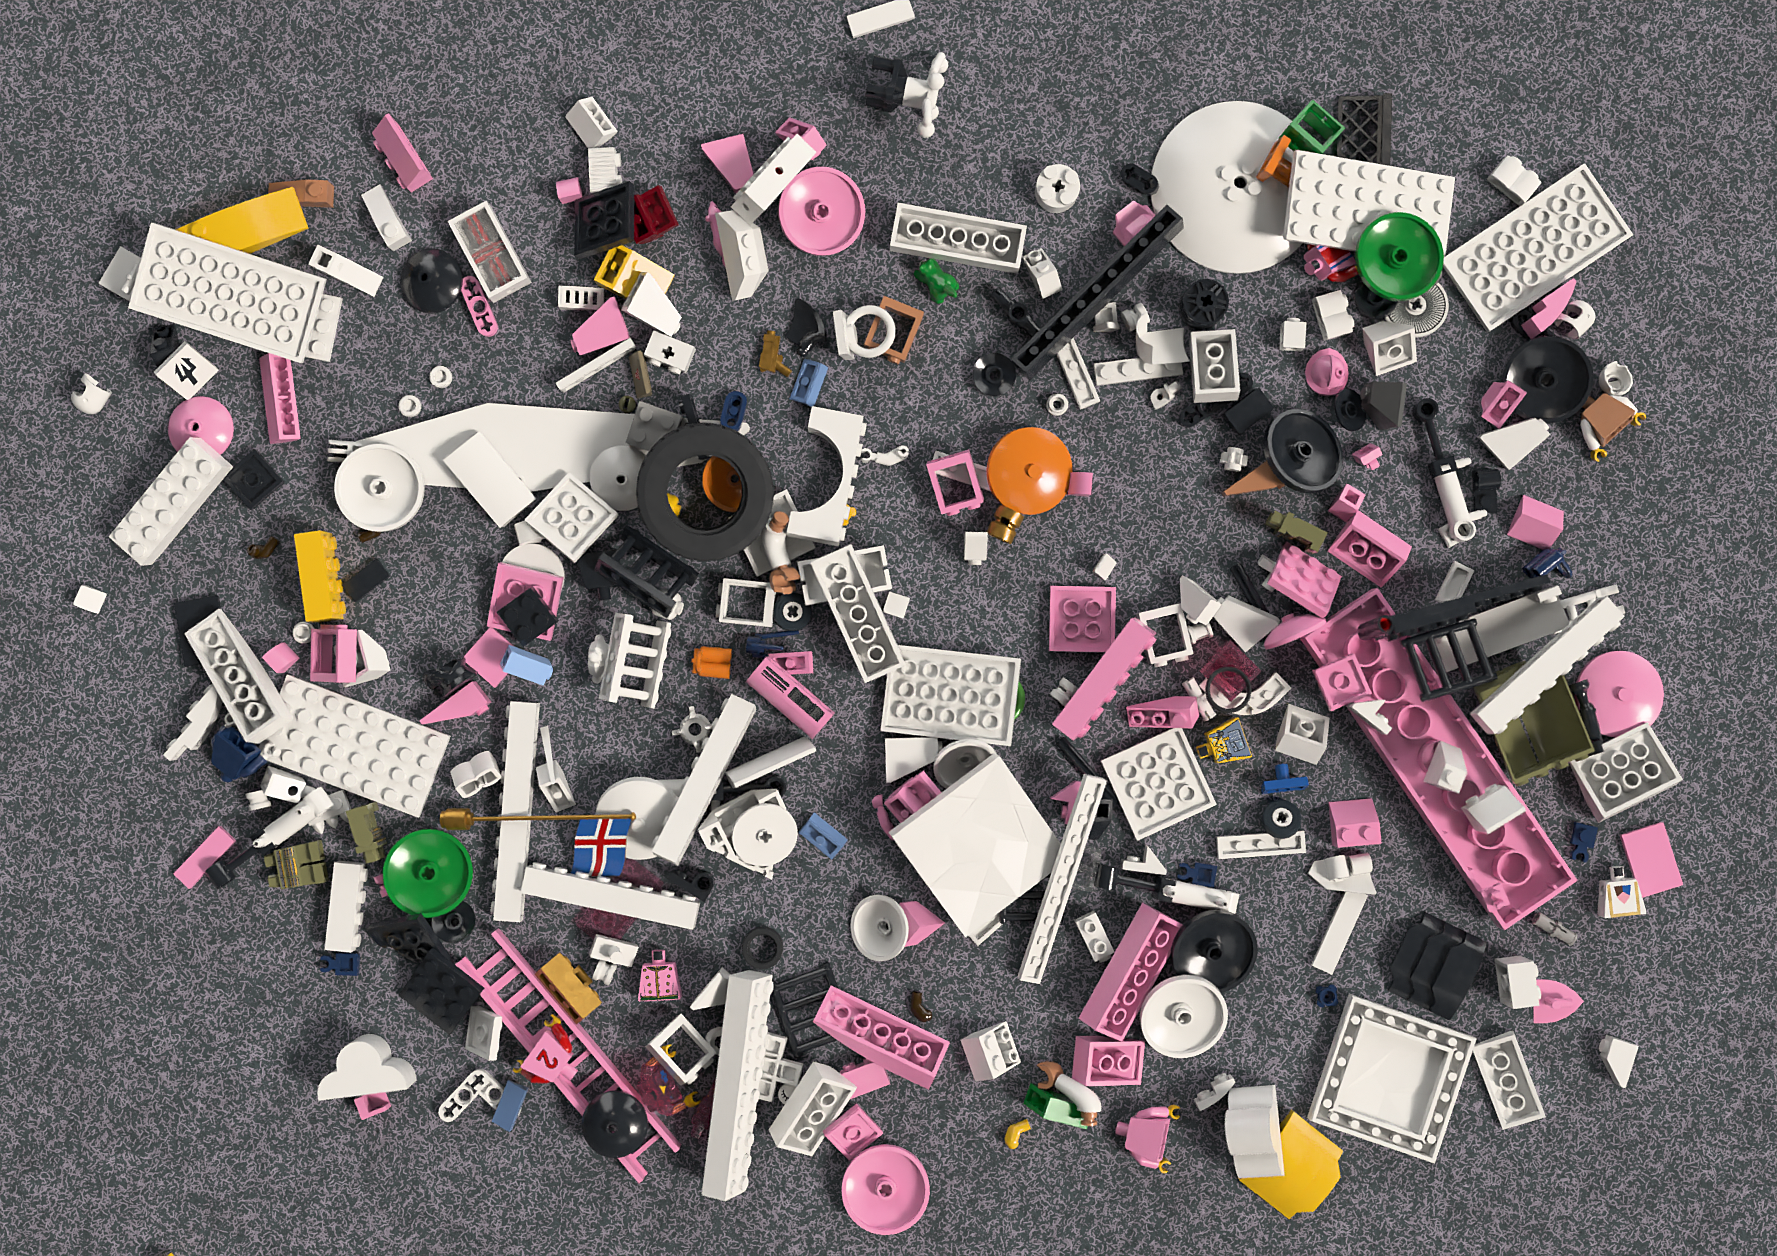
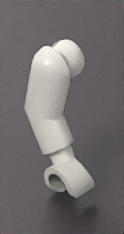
[861,446,909,466]

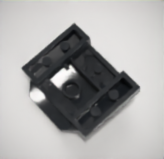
[1388,912,1487,1021]

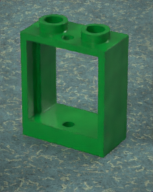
[1279,99,1345,154]

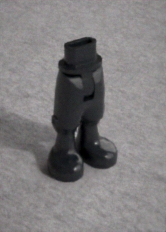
[1569,679,1604,756]

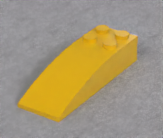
[176,187,309,254]

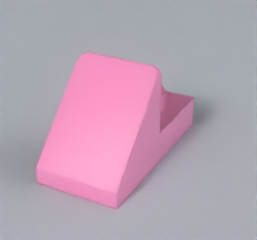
[769,651,813,675]
[1050,780,1081,824]

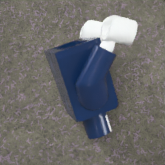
[211,713,281,782]

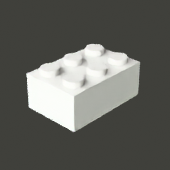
[1189,329,1240,403]

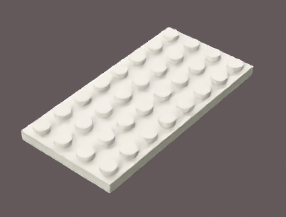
[1283,150,1455,257]
[1443,163,1633,333]
[128,223,327,363]
[259,675,451,818]

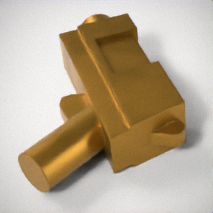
[759,330,792,377]

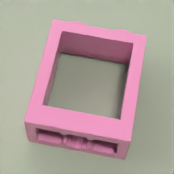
[926,449,984,516]
[310,625,357,682]

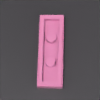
[174,826,236,889]

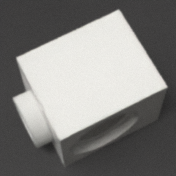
[1279,318,1306,351]

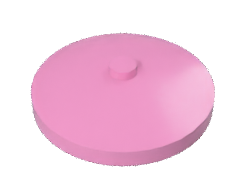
[778,167,865,256]
[1575,651,1664,738]
[842,1144,930,1235]

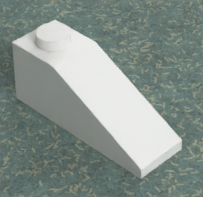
[361,185,412,251]

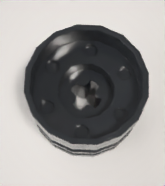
[1178,279,1229,330]

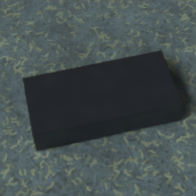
[342,559,391,602]

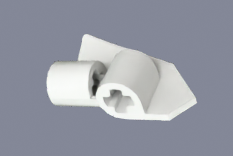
[1308,853,1376,895]

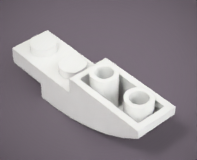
[163,684,222,761]

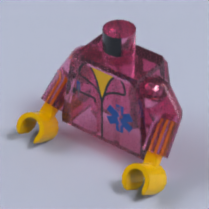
[637,1044,701,1116]

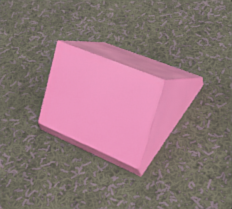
[1507,495,1564,550]

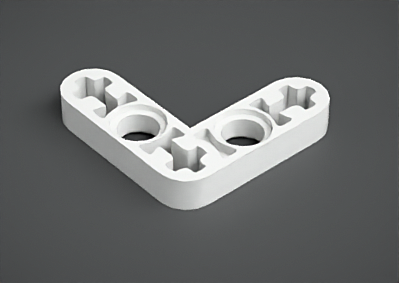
[438,1068,521,1122]

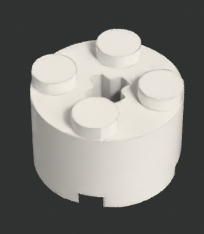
[1035,164,1080,213]

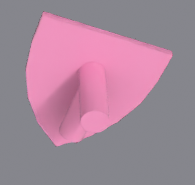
[1533,980,1584,1023]

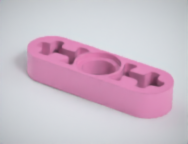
[461,276,498,337]

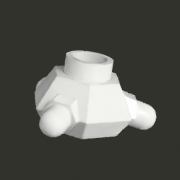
[588,634,609,684]

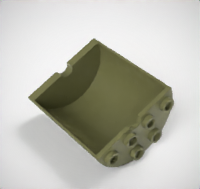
[1473,661,1595,786]

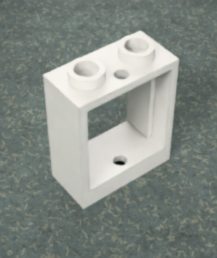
[716,578,776,627]
[1136,603,1193,667]
[645,1014,717,1086]

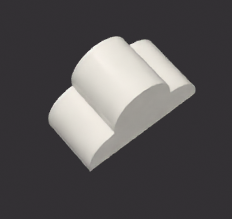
[318,1034,416,1101]
[1225,1085,1285,1178]

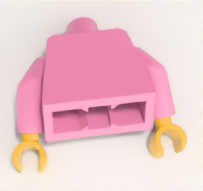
[1116,1105,1181,1173]

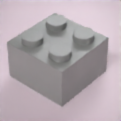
[625,401,683,451]

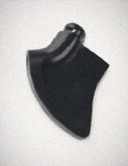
[785,298,827,358]

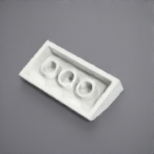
[443,432,536,528]
[725,737,816,788]
[1473,1030,1546,1130]

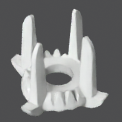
[672,706,712,752]

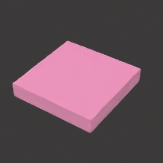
[463,627,515,688]
[1312,653,1372,711]
[823,1103,883,1161]

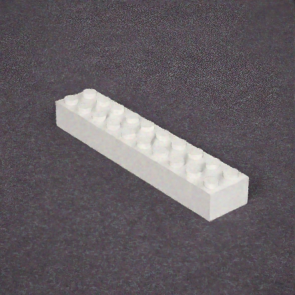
[702,970,773,1201]

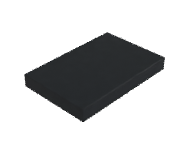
[174,595,221,667]

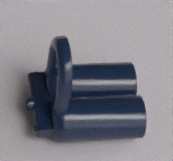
[1522,547,1573,579]

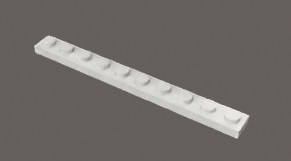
[1017,774,1107,984]

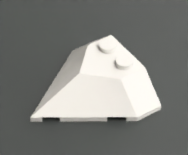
[698,789,786,880]

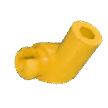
[1004,1119,1031,1149]

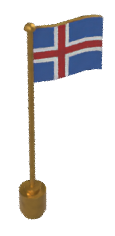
[440,808,636,876]

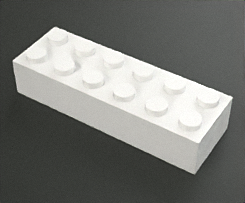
[890,203,1027,274]
[109,437,233,566]

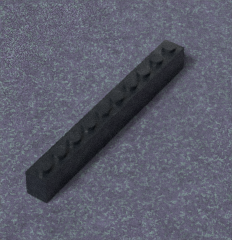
[1011,205,1184,381]

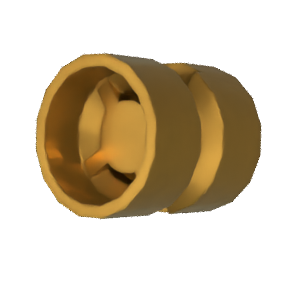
[986,505,1024,544]

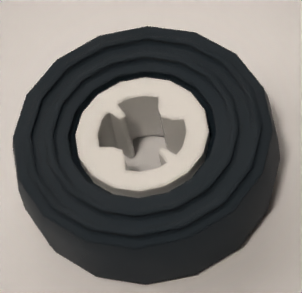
[773,592,812,631]
[1261,799,1302,839]

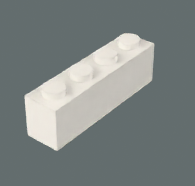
[325,860,368,953]

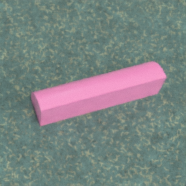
[259,353,301,444]

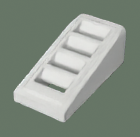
[558,286,604,310]

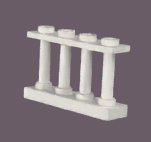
[598,612,671,709]

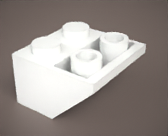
[961,1021,1021,1082]

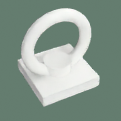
[833,305,895,360]

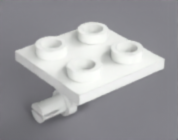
[99,246,141,301]

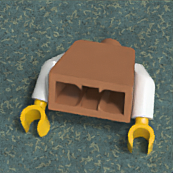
[1580,393,1646,462]

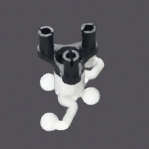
[865,52,948,138]

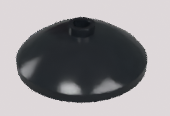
[400,248,463,314]
[582,1091,648,1158]

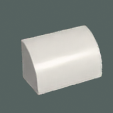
[565,97,618,148]

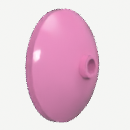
[168,396,234,455]
[1264,613,1327,650]

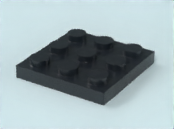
[574,181,634,260]
[398,948,485,1035]

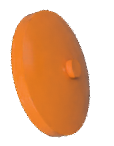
[986,427,1073,515]

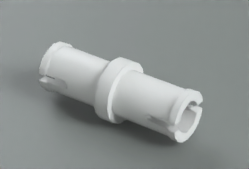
[1182,677,1216,721]

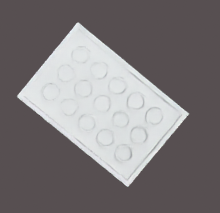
[881,645,1021,746]

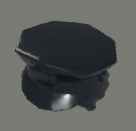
[423,657,478,697]

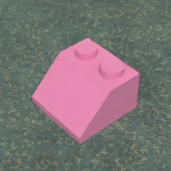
[1328,798,1382,848]

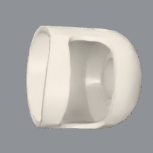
[1554,300,1595,340]
[71,373,112,414]

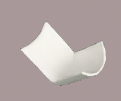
[1136,311,1190,365]

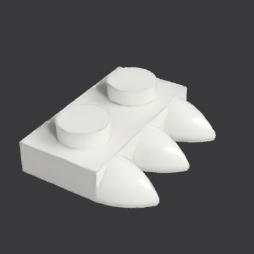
[308,790,351,834]

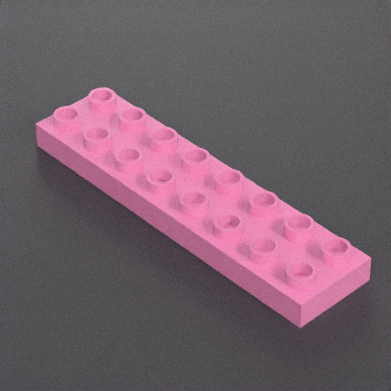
[1300,588,1578,930]

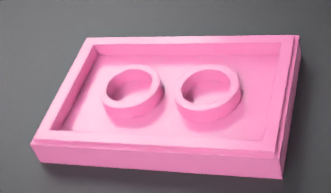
[1620,822,1683,898]

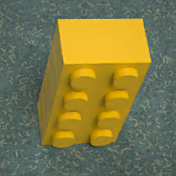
[294,531,346,623]

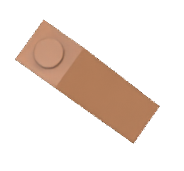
[268,180,334,208]
[1221,461,1285,497]

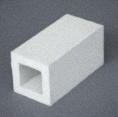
[1074,910,1115,963]

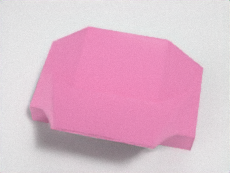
[1113,201,1156,246]
[1481,380,1527,429]

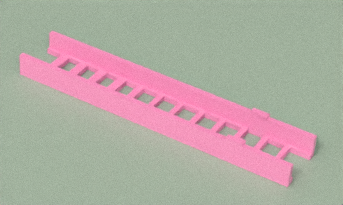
[455,928,681,1183]

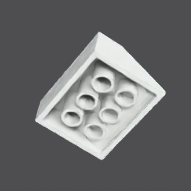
[1569,722,1683,823]

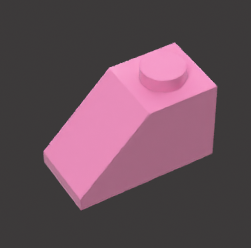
[775,117,826,160]

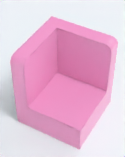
[354,1092,391,1120]

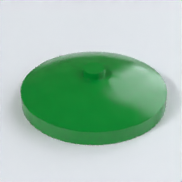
[1355,212,1444,301]
[383,829,473,918]

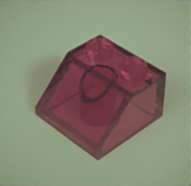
[1199,640,1261,702]

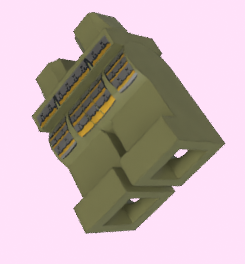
[1264,511,1328,555]
[346,802,387,864]
[264,840,329,889]

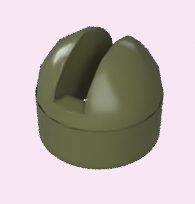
[618,395,636,413]

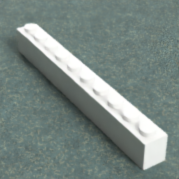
[491,701,540,922]

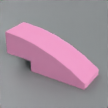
[1521,278,1576,339]

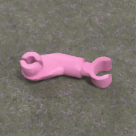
[872,794,894,840]

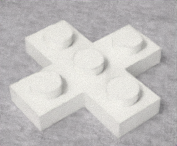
[758,1032,803,1102]

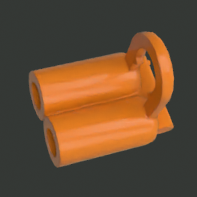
[691,646,732,679]

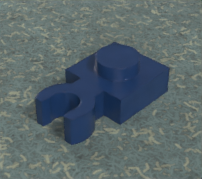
[1570,822,1598,863]
[1177,862,1217,888]
[320,952,360,976]

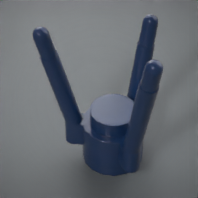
[746,630,799,659]

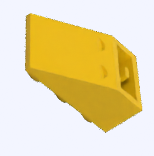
[594,245,675,299]

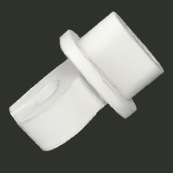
[1151,381,1182,410]

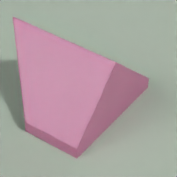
[900,901,945,947]

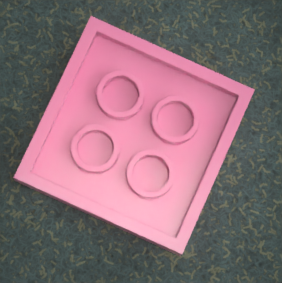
[1267,542,1342,619]
[487,562,564,641]
[1049,586,1116,652]

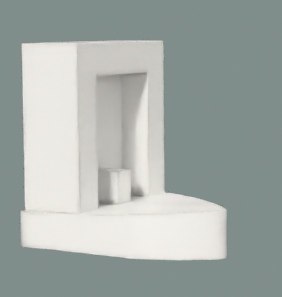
[1093,302,1120,332]

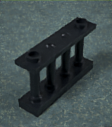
[594,525,699,618]

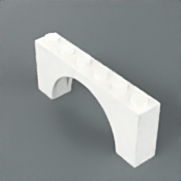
[787,406,867,546]

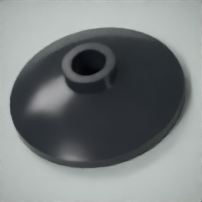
[973,353,1016,396]
[1334,388,1366,432]
[432,901,476,943]

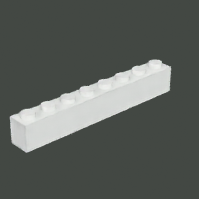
[1470,596,1625,734]
[651,694,757,866]
[521,862,700,930]

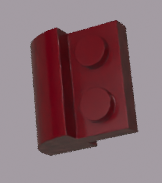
[634,185,679,244]

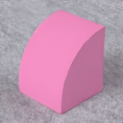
[556,177,583,204]
[1067,472,1093,497]
[1328,484,1365,522]
[262,642,299,673]

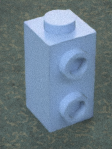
[500,645,553,685]

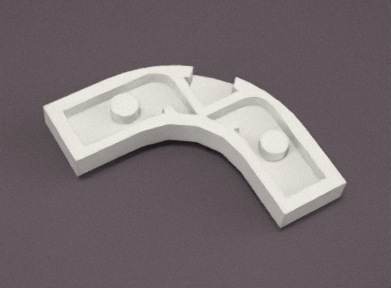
[1198,671,1291,715]

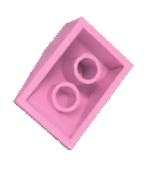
[1072,1036,1145,1086]

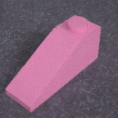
[420,681,491,724]

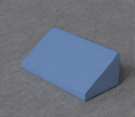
[790,359,828,407]
[798,812,848,860]
[492,1080,528,1132]

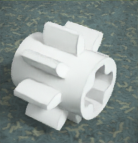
[1220,447,1248,472]

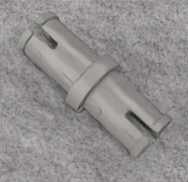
[1532,912,1578,946]

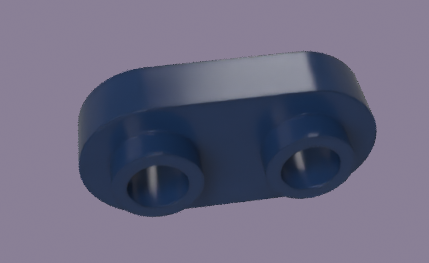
[720,391,747,431]

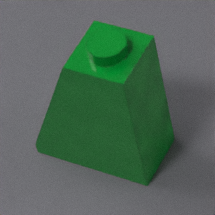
[1023,1083,1088,1130]

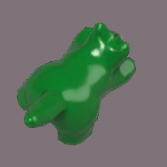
[914,258,959,304]

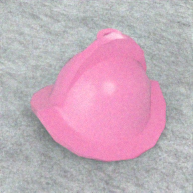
[1305,348,1349,396]

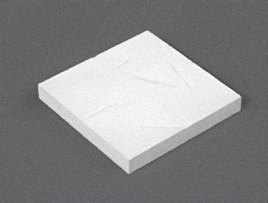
[889,753,1061,937]
[1307,994,1477,1163]

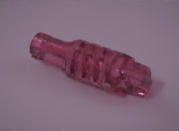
[691,1078,716,1139]

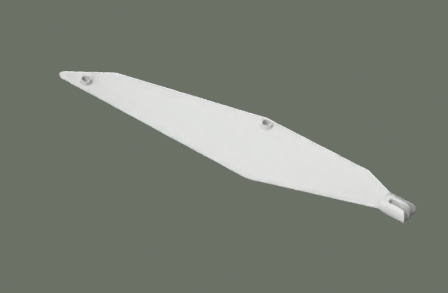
[327,403,750,492]

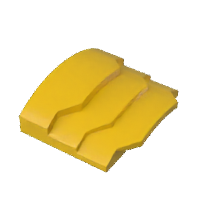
[1238,1109,1343,1219]

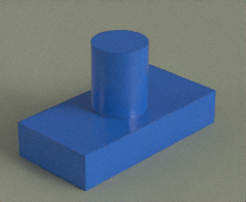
[1261,764,1309,794]

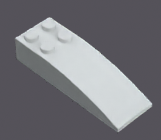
[810,544,905,683]
[184,609,293,744]

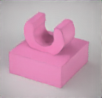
[1352,443,1382,470]
[1478,883,1510,913]

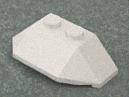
[715,210,768,301]

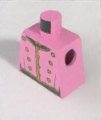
[638,950,682,1001]

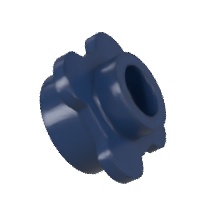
[1315,984,1338,1008]

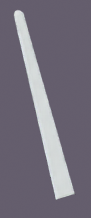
[540,726,555,784]

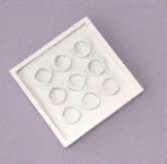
[1101,728,1217,841]

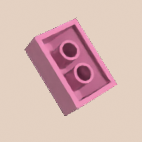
[372,113,433,192]
[1328,510,1412,588]

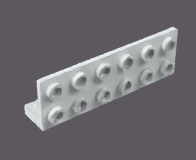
[1434,586,1569,672]

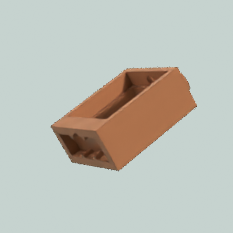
[864,296,924,365]

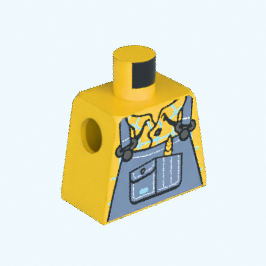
[1196,717,1252,763]

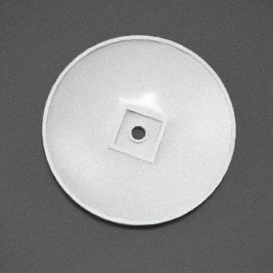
[1150,101,1302,274]

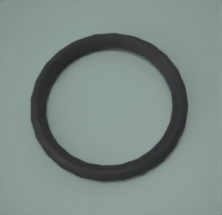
[1205,667,1252,713]

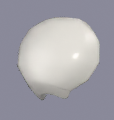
[1599,361,1633,396]

